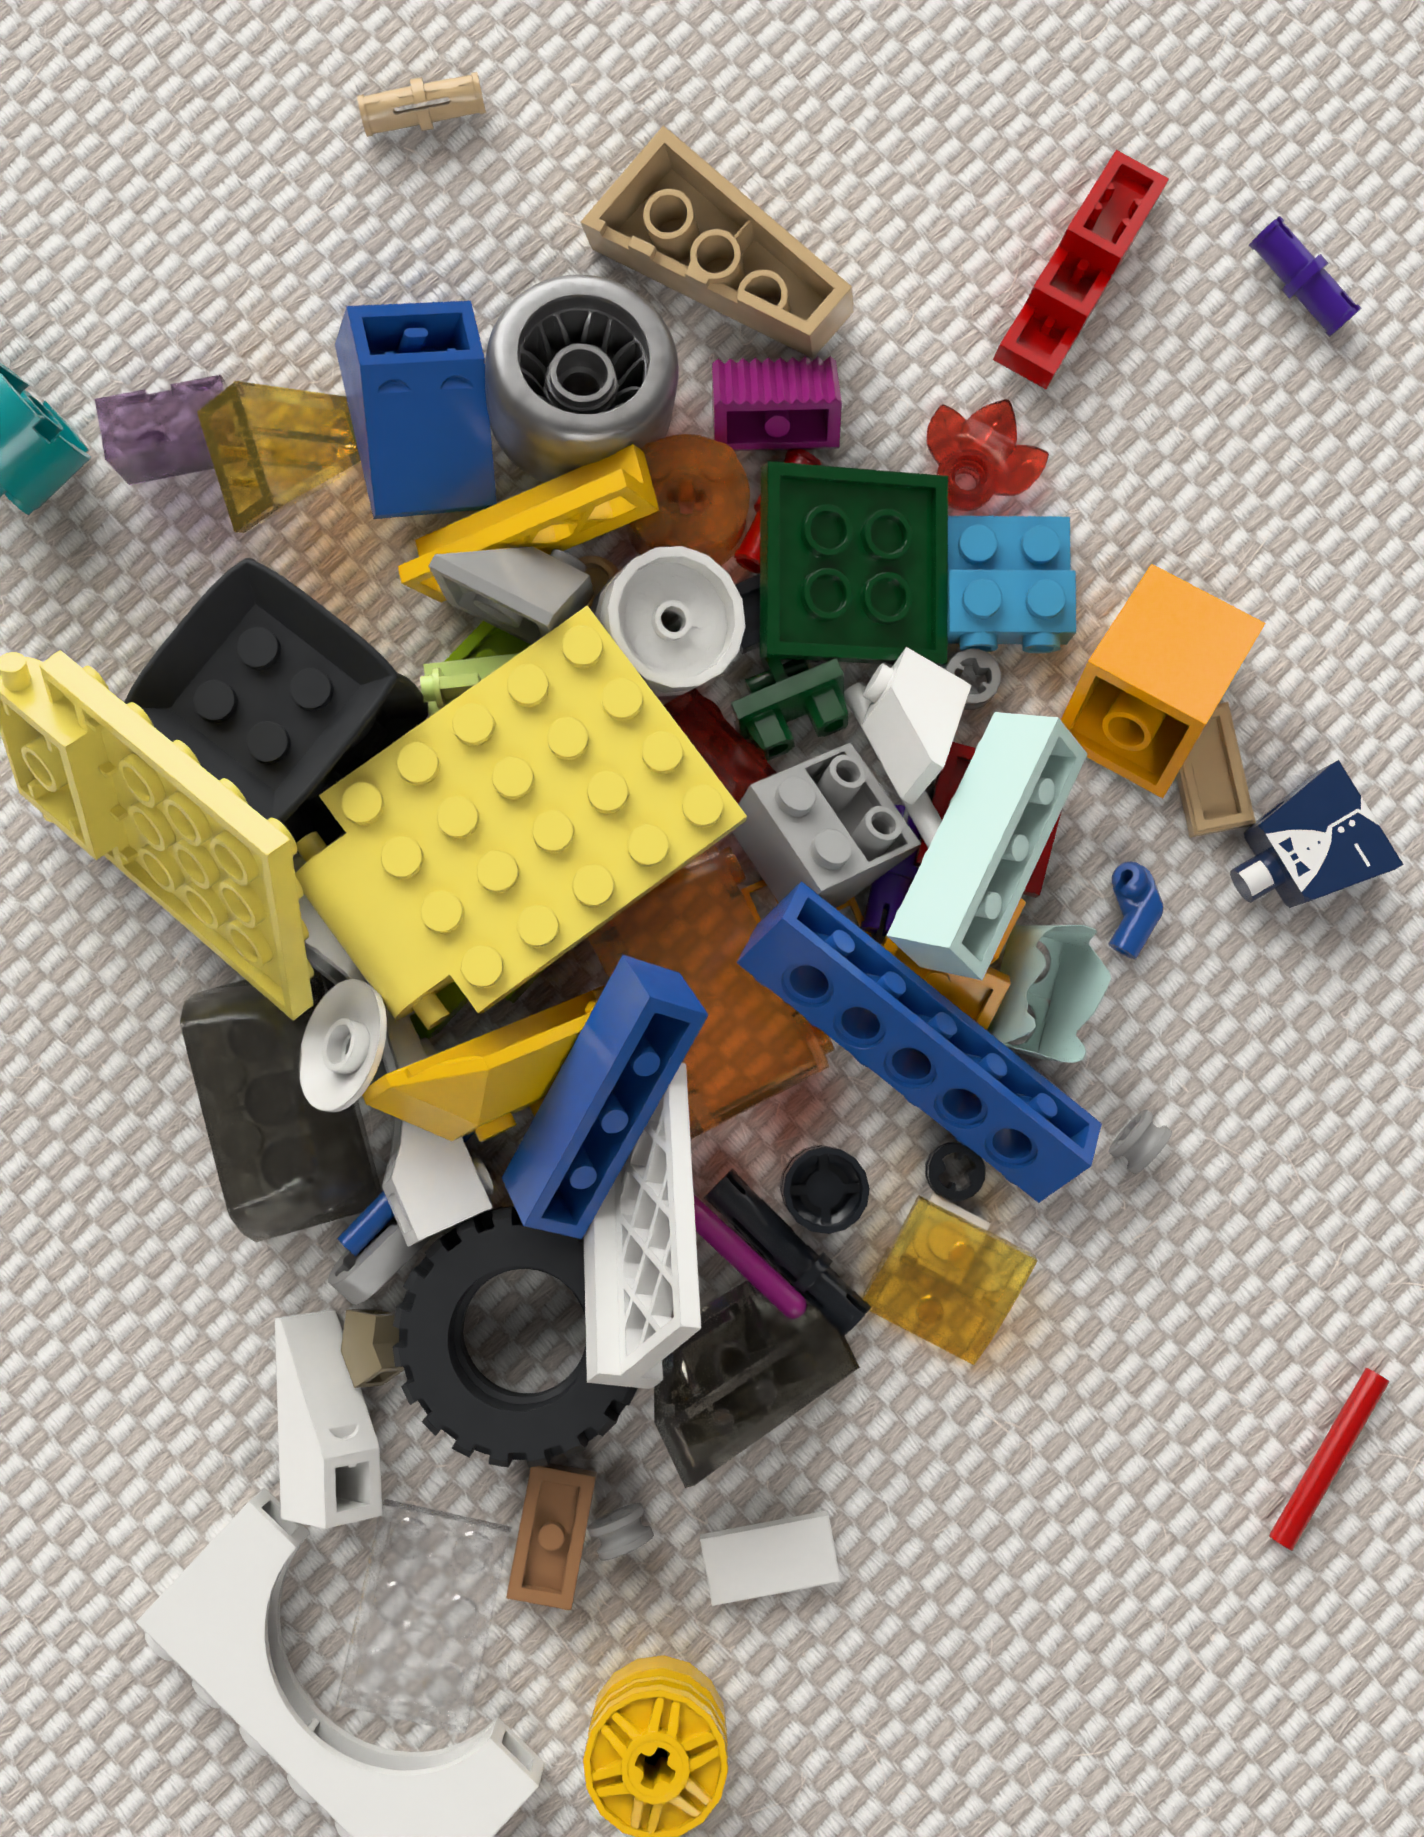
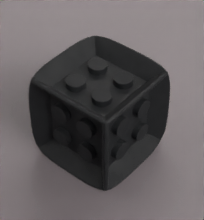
[124,558,428,854]

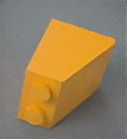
[1061,564,1266,799]

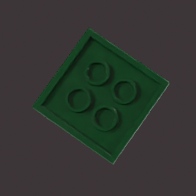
[760,461,948,666]

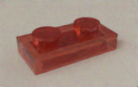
[663,688,777,804]

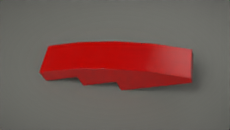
[993,150,1169,389]

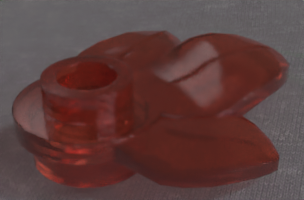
[926,399,1049,511]

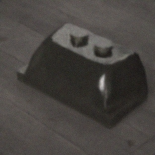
[180,968,382,1242]

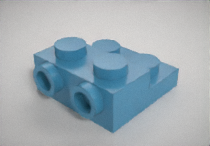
[947,516,1076,654]

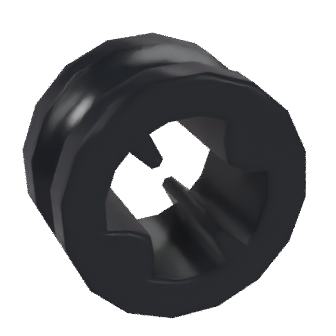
[925,1142,986,1201]

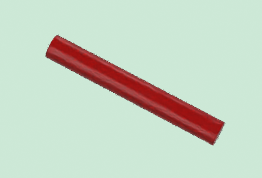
[1269,1368,1390,1551]

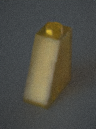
[197,381,361,533]

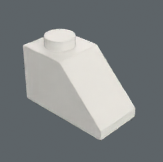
[862,647,971,805]

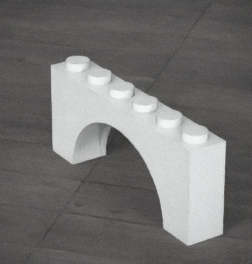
[136,1488,545,1837]

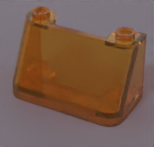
[588,844,835,1139]

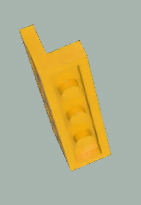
[398,444,659,603]

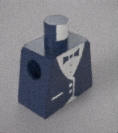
[1230,760,1404,908]

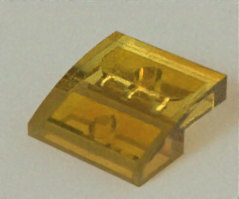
[861,1195,1038,1365]

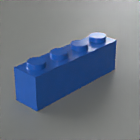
[502,955,708,1239]

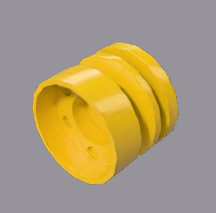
[583,1655,728,1837]

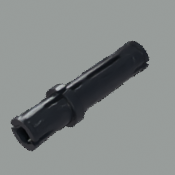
[704,1168,871,1337]

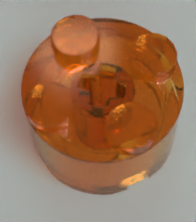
[626,434,750,567]

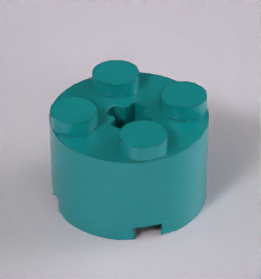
[0,363,91,515]

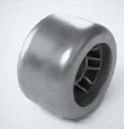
[485,274,679,483]

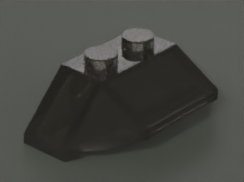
[654,1281,860,1488]

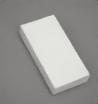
[700,1510,841,1606]

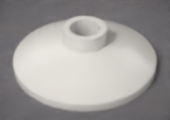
[299,979,387,1112]

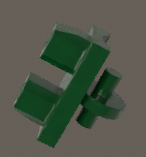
[731,658,848,761]

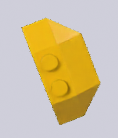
[362,985,606,1142]

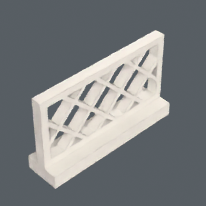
[584,1063,701,1389]

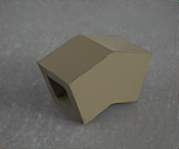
[341,1308,404,1388]

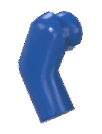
[1108,861,1163,960]

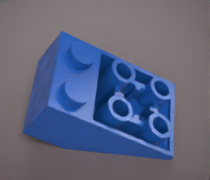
[335,301,497,519]

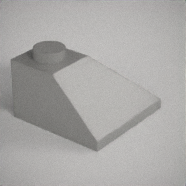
[429,546,594,645]

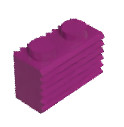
[712,356,842,451]

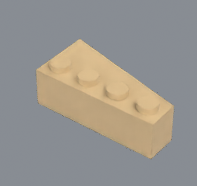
[580,125,854,359]

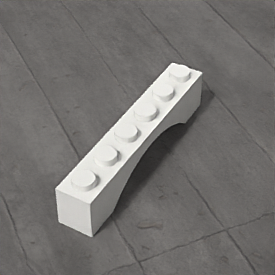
[293,856,494,1247]

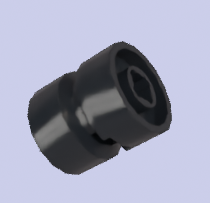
[780,1145,870,1234]

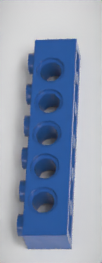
[737,881,1102,1203]

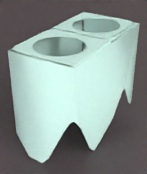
[987,925,1111,1063]

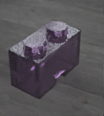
[95,375,250,485]

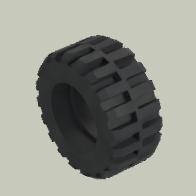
[392,1206,638,1468]

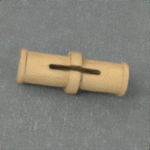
[357,72,486,137]

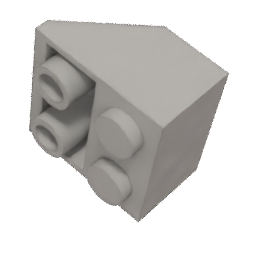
[732,742,921,908]

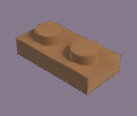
[506,1463,597,1611]

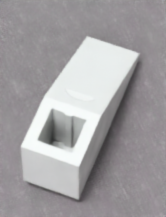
[275,1310,382,1529]

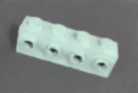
[886,712,1087,980]

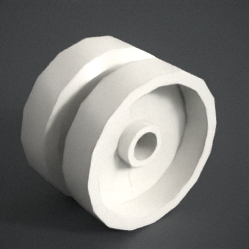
[591,546,745,700]

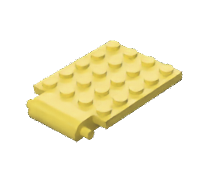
[295,605,747,1030]
[0,650,314,1021]

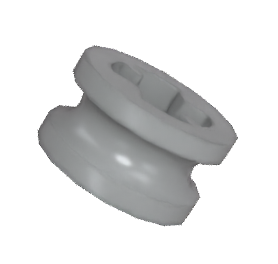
[945,649,1001,710]
[1109,1110,1172,1174]
[587,1503,654,1561]

